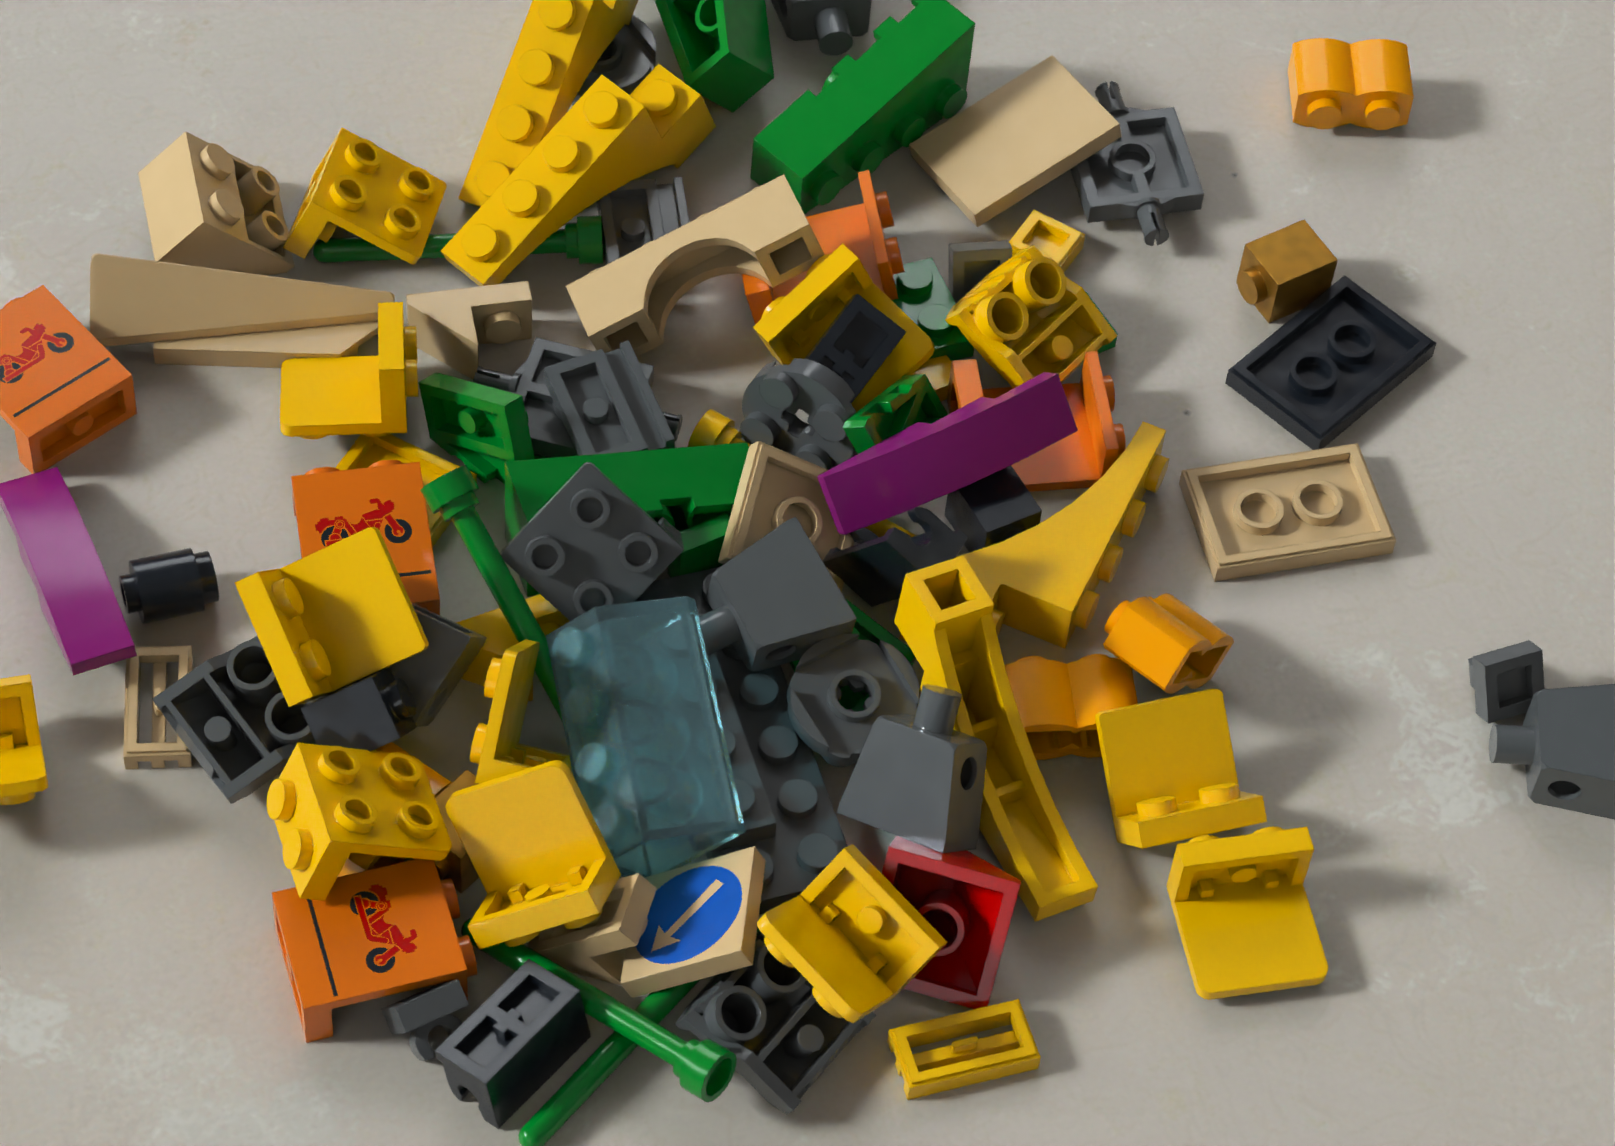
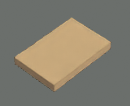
[909,55,1122,228]
[1179,443,1396,582]

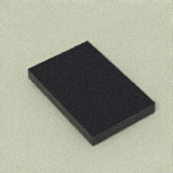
[1225,275,1436,450]

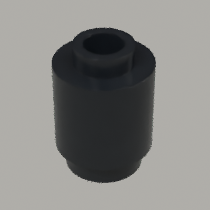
[119,548,219,624]

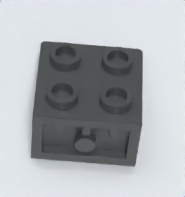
[501,462,684,643]

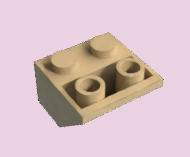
[138,131,295,275]

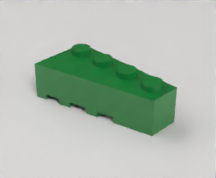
[655,0,774,113]
[750,0,975,214]
[505,442,749,597]

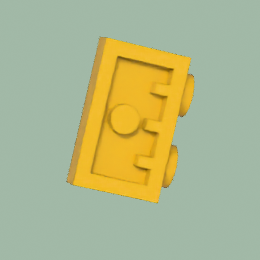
[283,127,447,264]
[235,527,429,707]
[1095,688,1267,849]

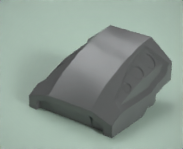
[153,636,317,804]
[675,931,876,1114]

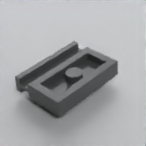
[597,177,690,265]
[544,340,675,456]

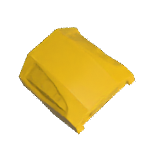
[945,245,1117,389]

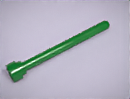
[313,215,603,264]
[420,465,602,756]
[461,917,737,1102]
[519,927,760,1146]

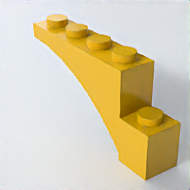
[458,0,638,208]
[441,63,716,286]
[900,421,1169,649]
[894,555,1098,922]

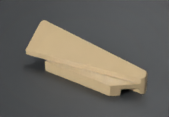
[90,253,395,368]

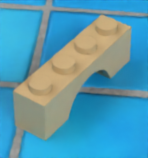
[566,174,825,357]

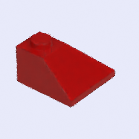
[882,835,1022,1009]

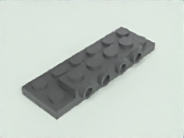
[623,566,847,915]

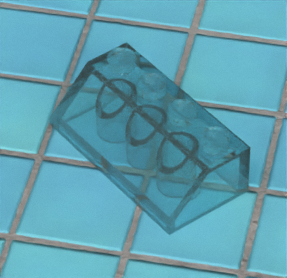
[546,596,746,878]

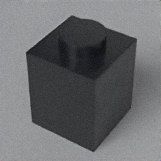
[944,465,1042,553]
[301,667,417,752]

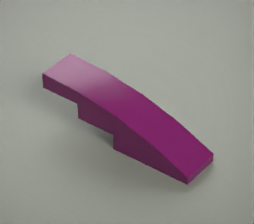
[817,372,1078,535]
[0,467,137,675]

